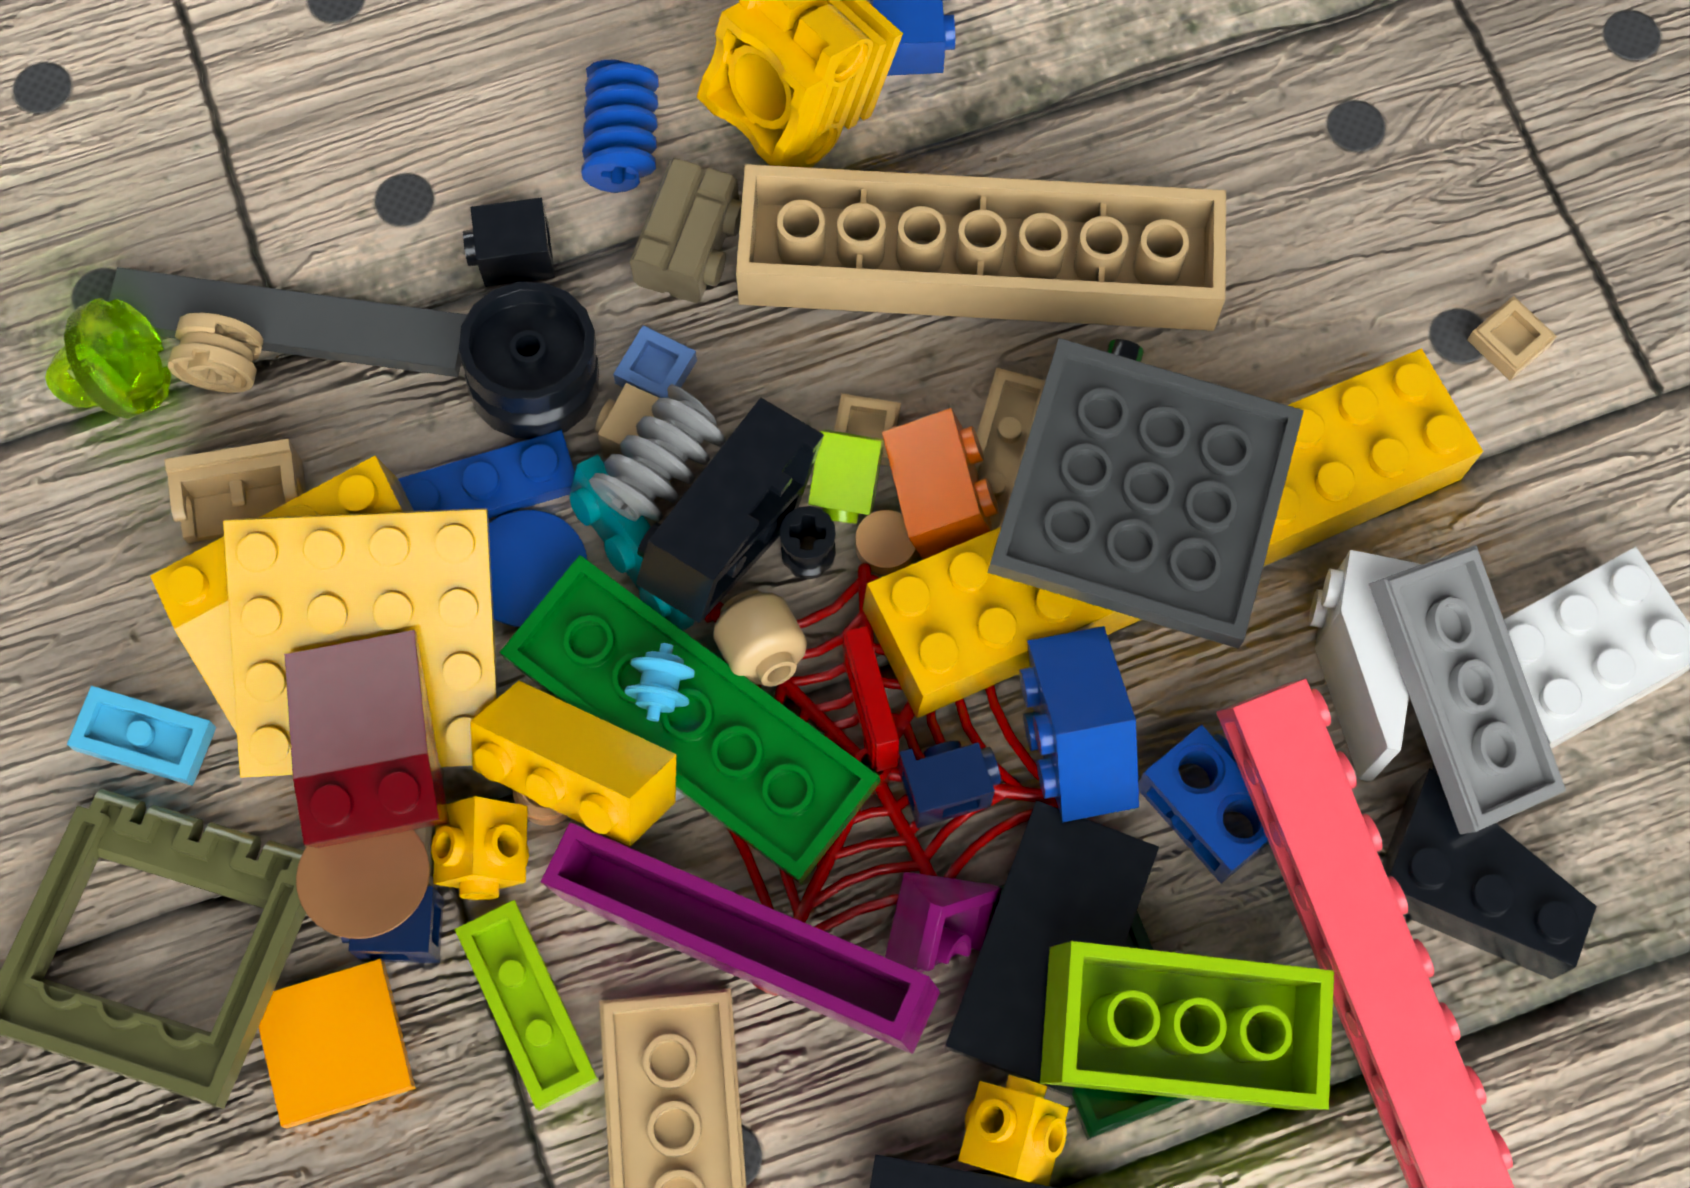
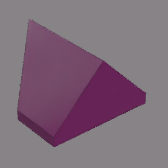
[885,872,1002,973]

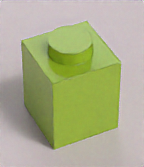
[808,430,884,524]

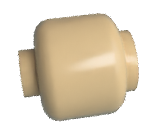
[713,590,807,687]

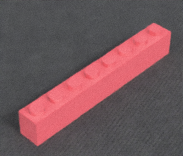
[1216,679,1514,1188]

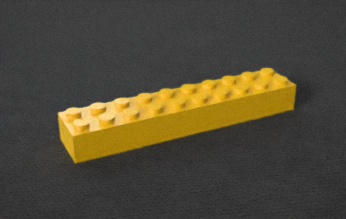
[863,348,1483,718]

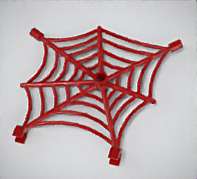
[704,563,1058,996]

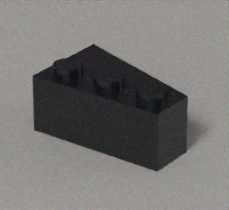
[636,397,824,623]
[1382,768,1597,979]

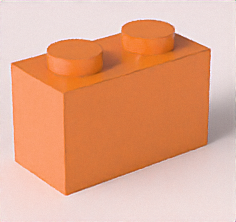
[882,408,999,559]

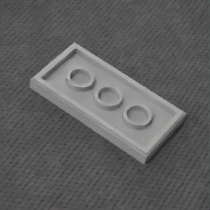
[1369,545,1566,834]

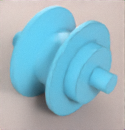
[625,643,695,722]

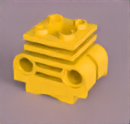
[697,0,903,168]

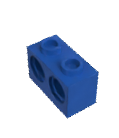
[1138,724,1269,884]

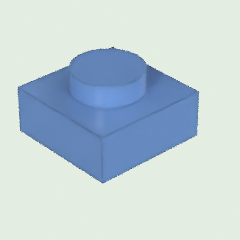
[613,325,697,398]

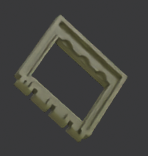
[0,789,306,1109]

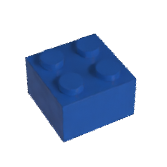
[1019,626,1139,823]

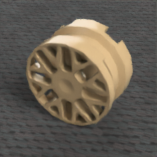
[167,312,264,393]

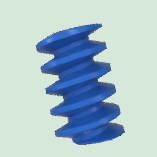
[581,59,659,193]

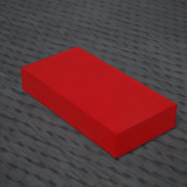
[843,626,899,772]

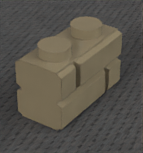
[630,158,742,304]

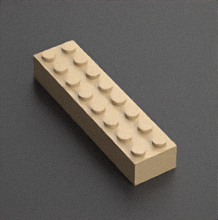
[736,164,1226,331]

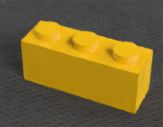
[470,680,676,847]

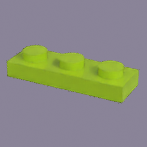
[454,900,599,1111]

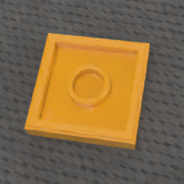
[259,959,416,1129]

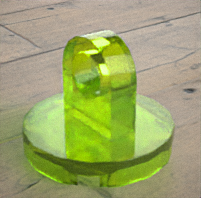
[45,298,171,419]

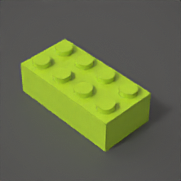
[1040,941,1334,1110]

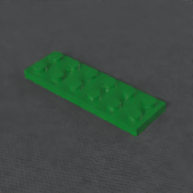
[499,555,881,884]

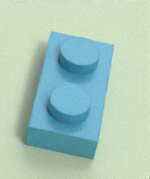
[67,686,216,786]

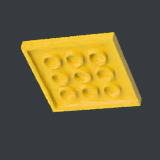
[223,508,498,778]

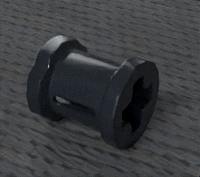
[779,506,836,579]

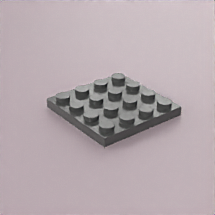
[987,338,1304,649]

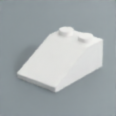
[1309,550,1421,782]

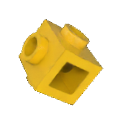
[431,796,529,900]
[958,1075,1069,1186]

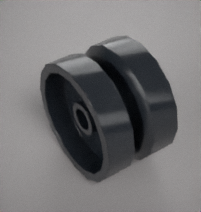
[459,282,599,439]

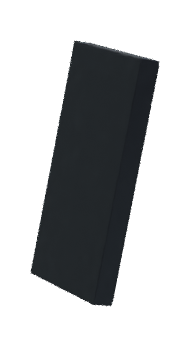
[944,800,1159,1097]

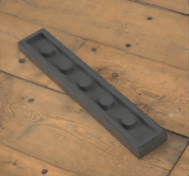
[103,267,467,377]

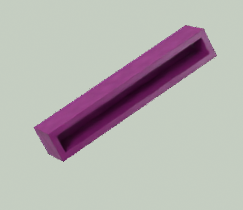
[540,822,940,1054]

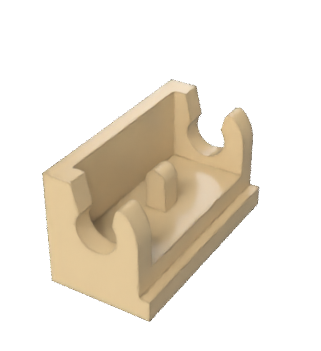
[164,438,306,543]

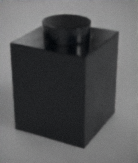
[463,197,555,287]

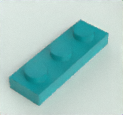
[569,454,695,631]

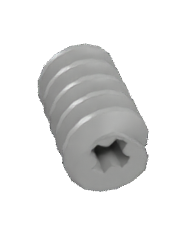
[589,384,726,522]

